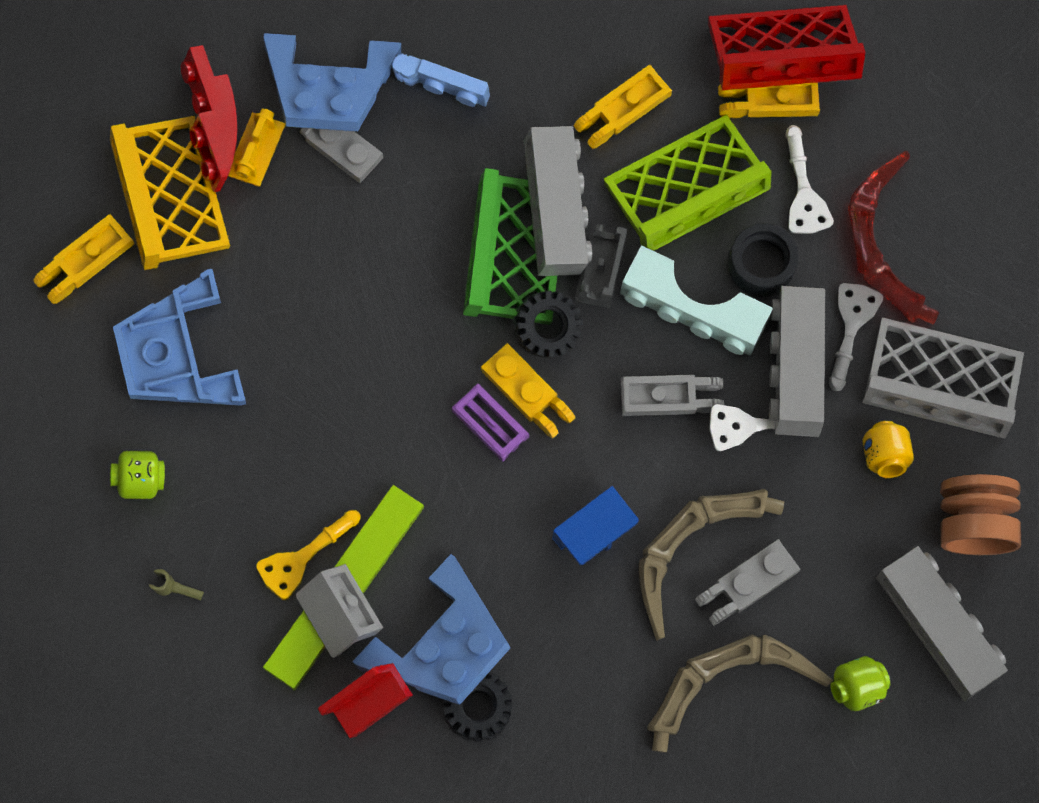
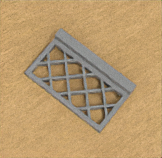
[862,318,1024,439]

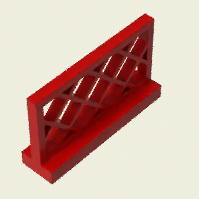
[708,5,866,90]

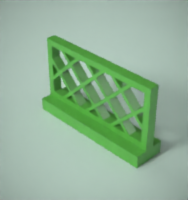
[463,168,557,325]

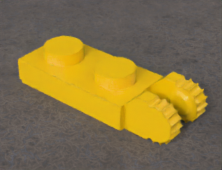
[573,65,672,149]
[718,82,820,118]
[33,214,134,304]
[481,343,575,439]

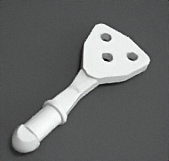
[785,125,834,234]
[709,404,775,451]

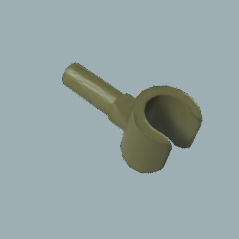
[149,569,204,601]

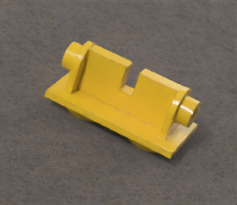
[228,108,286,187]

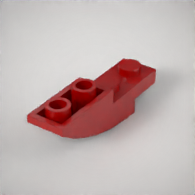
[181,45,237,192]

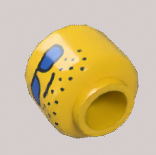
[862,421,914,478]

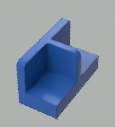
[552,486,639,565]

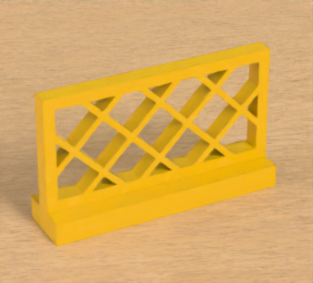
[110,116,230,270]

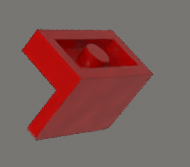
[318,663,413,738]

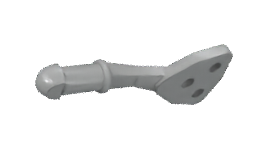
[829,283,883,391]

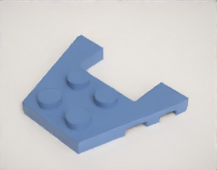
[264,33,401,131]
[113,269,246,405]
[353,554,511,705]

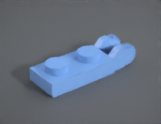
[392,53,490,107]

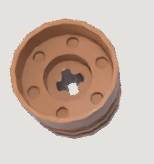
[940,474,1021,555]

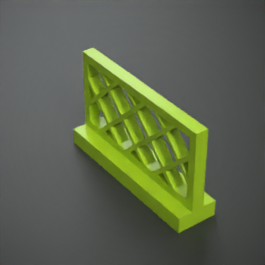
[604,114,771,251]

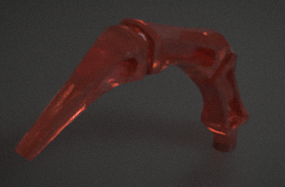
[848,150,939,325]

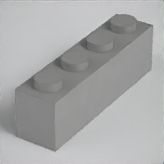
[524,126,592,276]
[769,286,825,437]
[876,546,1008,701]

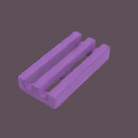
[452,384,529,462]

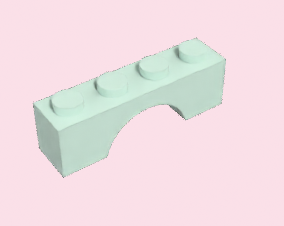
[620,245,773,356]

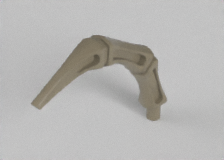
[639,489,785,641]
[647,634,833,753]

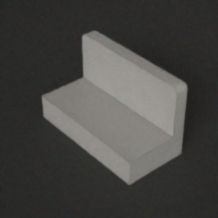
[296,564,383,657]

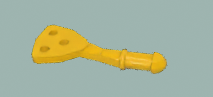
[257,510,361,600]

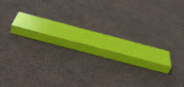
[263,485,424,690]

